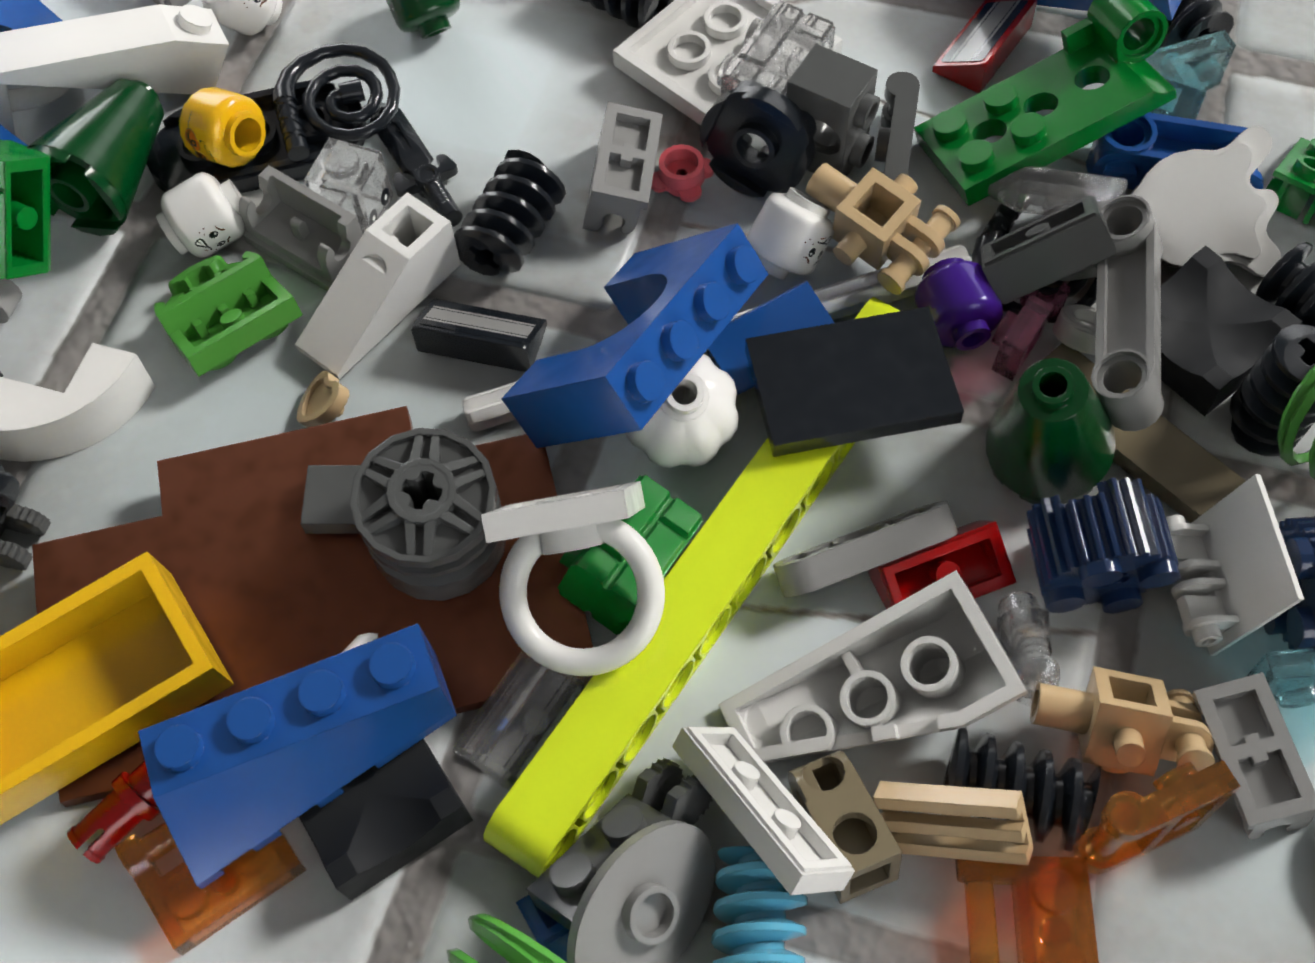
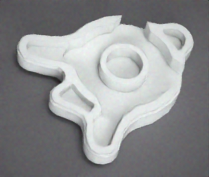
[1130,126,1282,277]

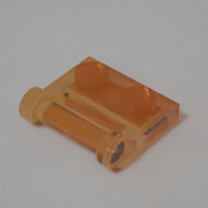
[1074,760,1241,875]
[115,822,307,956]
[955,856,1099,963]

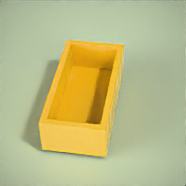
[0,551,234,825]

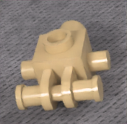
[806,163,961,295]
[1030,666,1216,781]

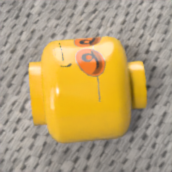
[179,87,266,168]

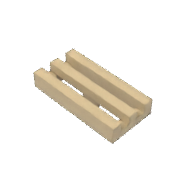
[873,781,1034,866]

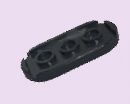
[147,80,367,193]

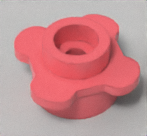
[651,144,714,202]

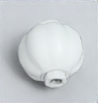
[625,354,739,468]

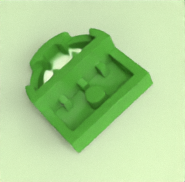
[154,251,303,377]

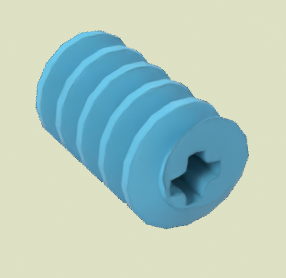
[711,846,808,963]

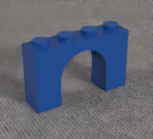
[501,223,768,448]

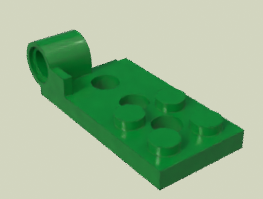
[914,0,1177,206]

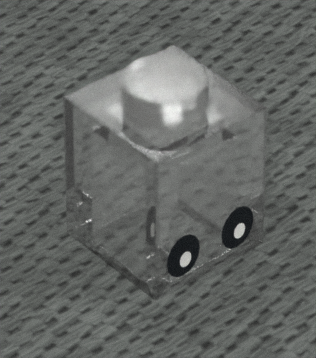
[304,137,394,235]

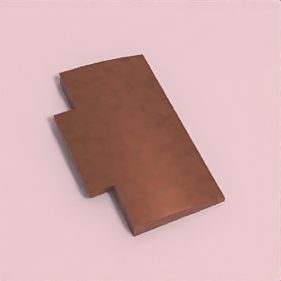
[32,406,593,807]

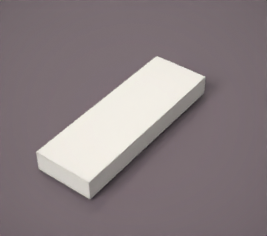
[672,727,855,896]

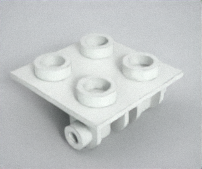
[1166,474,1304,656]

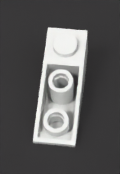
[295,192,461,380]

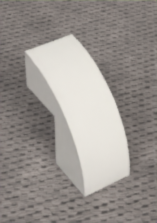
[0,343,156,462]

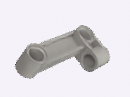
[1043,195,1164,432]

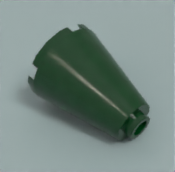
[27,79,164,236]
[986,358,1116,504]

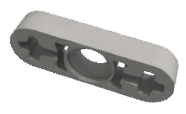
[773,501,958,598]

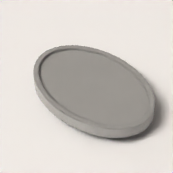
[567,820,715,963]

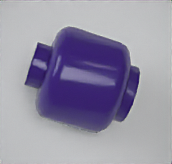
[914,257,1003,351]

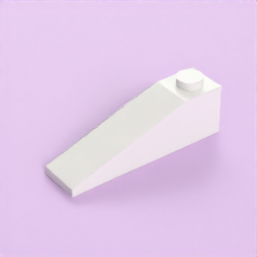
[0,4,229,94]
[718,570,1028,764]

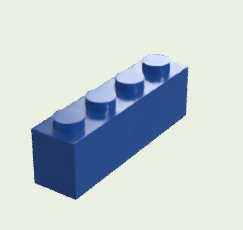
[138,623,457,889]

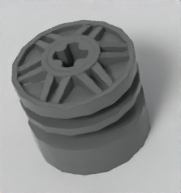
[349,428,506,601]

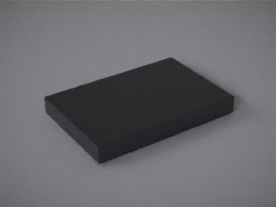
[745,306,964,457]

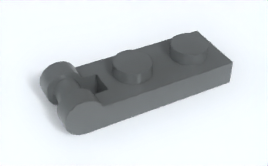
[874,72,920,181]

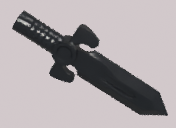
[370,102,463,227]

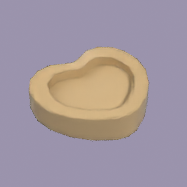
[297,370,349,428]

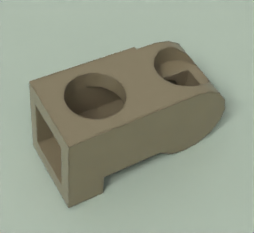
[788,750,902,904]

